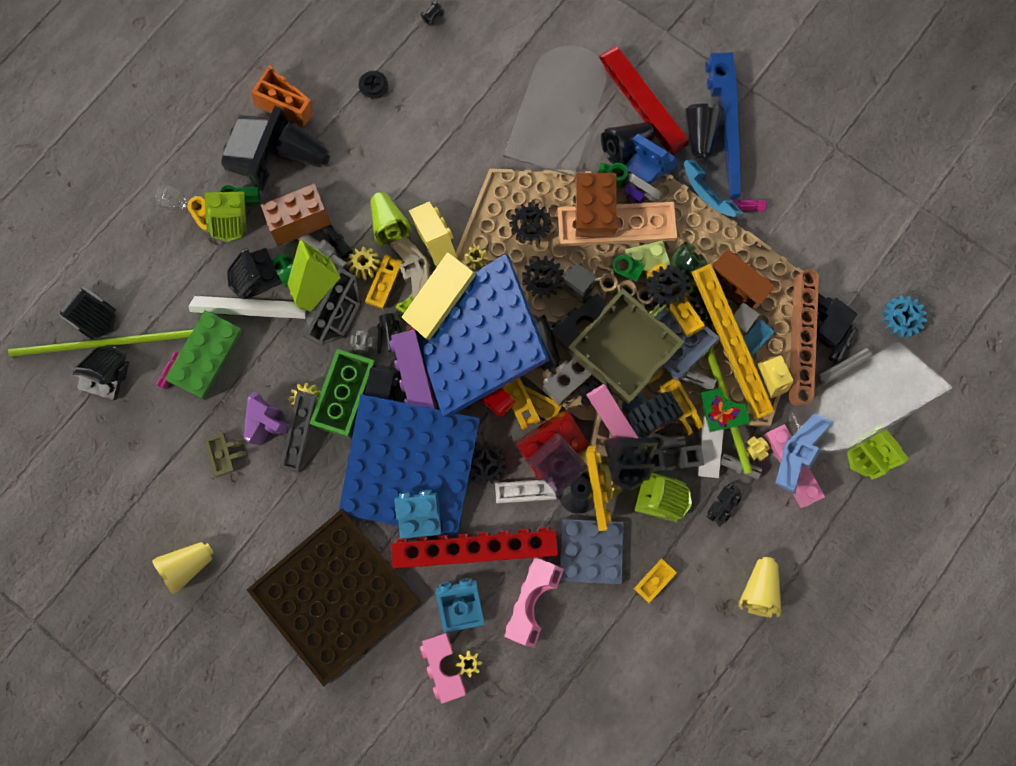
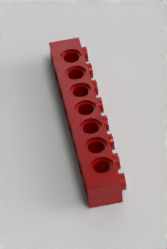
[391,527,558,569]

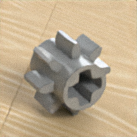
[350,331,375,354]

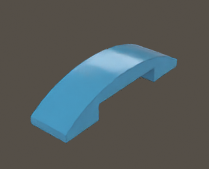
[684,160,744,217]

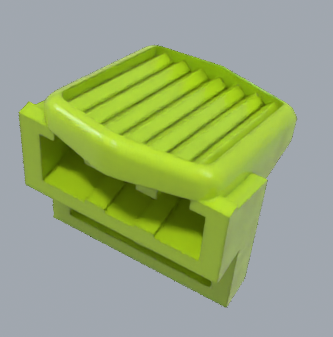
[204,192,247,242]
[846,424,909,480]
[634,474,692,523]

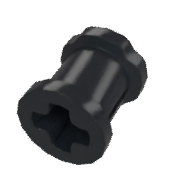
[420,1,444,26]

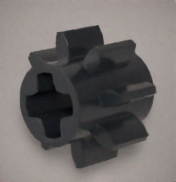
[578,380,601,406]

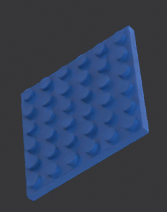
[417,254,549,418]
[339,394,480,538]

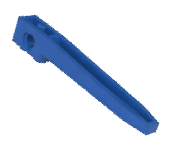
[705,52,740,199]

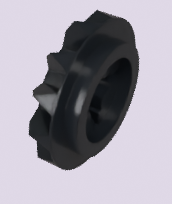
[358,71,388,100]

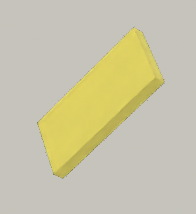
[402,252,477,340]

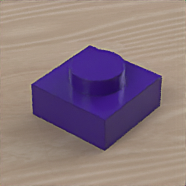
[624,184,645,204]

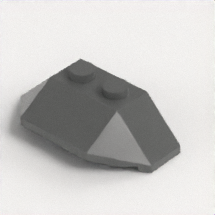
[303,267,361,346]

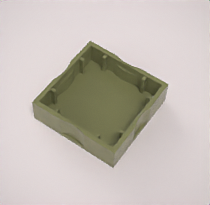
[567,288,684,406]

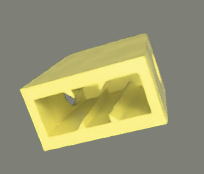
[755,355,793,399]

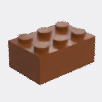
[575,173,617,238]
[261,184,331,246]
[713,249,775,310]

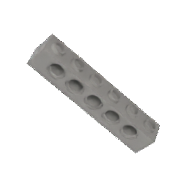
[543,358,593,407]

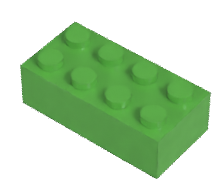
[165,310,242,400]
[309,349,377,440]

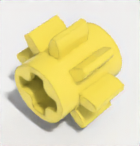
[464,245,489,271]
[745,436,770,462]
[456,650,482,678]

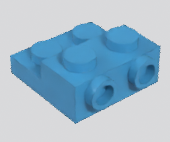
[394,490,442,538]
[436,578,484,633]

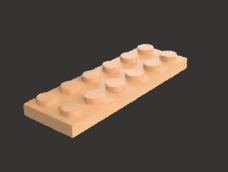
[557,202,677,247]

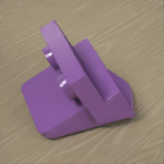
[244,391,289,445]

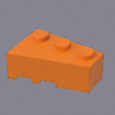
[251,65,313,127]

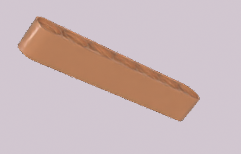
[789,269,819,407]

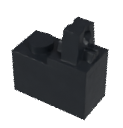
[816,294,858,348]

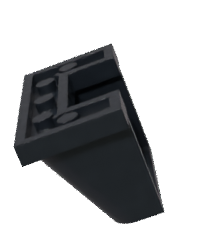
[221,106,289,191]

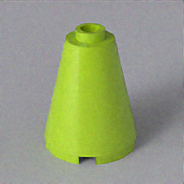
[370,192,412,247]

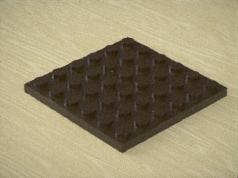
[246,509,420,687]

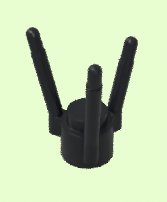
[377,313,402,354]

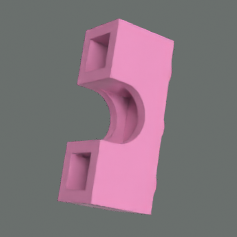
[420,633,467,704]

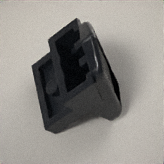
[227,248,281,299]
[58,285,117,340]
[73,346,129,401]
[605,438,658,491]

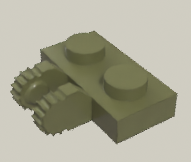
[204,433,248,478]

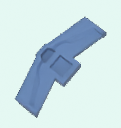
[775,413,834,494]

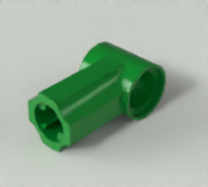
[220,185,261,205]

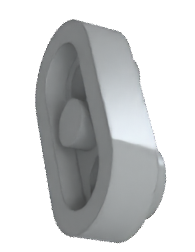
[626,173,662,202]

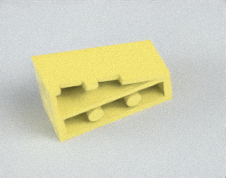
[409,201,458,268]

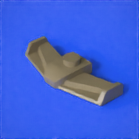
[390,236,431,301]

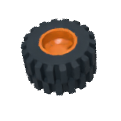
[627,392,683,438]

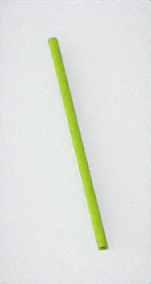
[688,284,753,474]
[8,329,193,357]

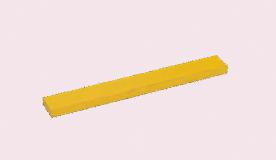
[691,264,775,420]

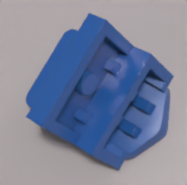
[625,134,677,184]

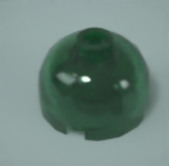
[672,241,708,282]

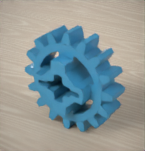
[882,295,927,338]

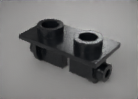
[707,484,742,527]

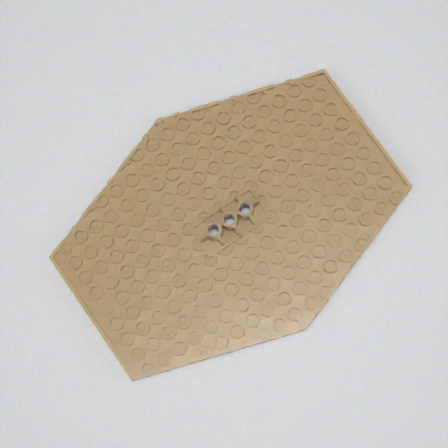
[456,169,809,427]

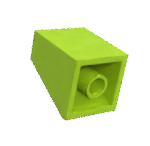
[287,239,341,312]

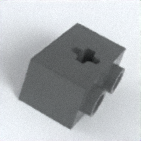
[563,263,596,303]

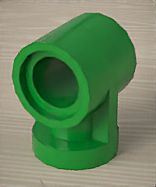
[598,163,628,189]
[272,253,293,288]
[613,255,645,282]

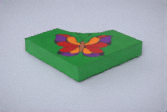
[700,388,750,433]

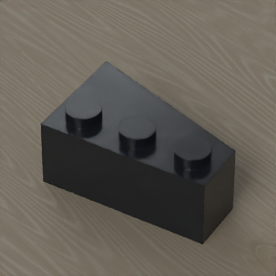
[365,364,400,401]

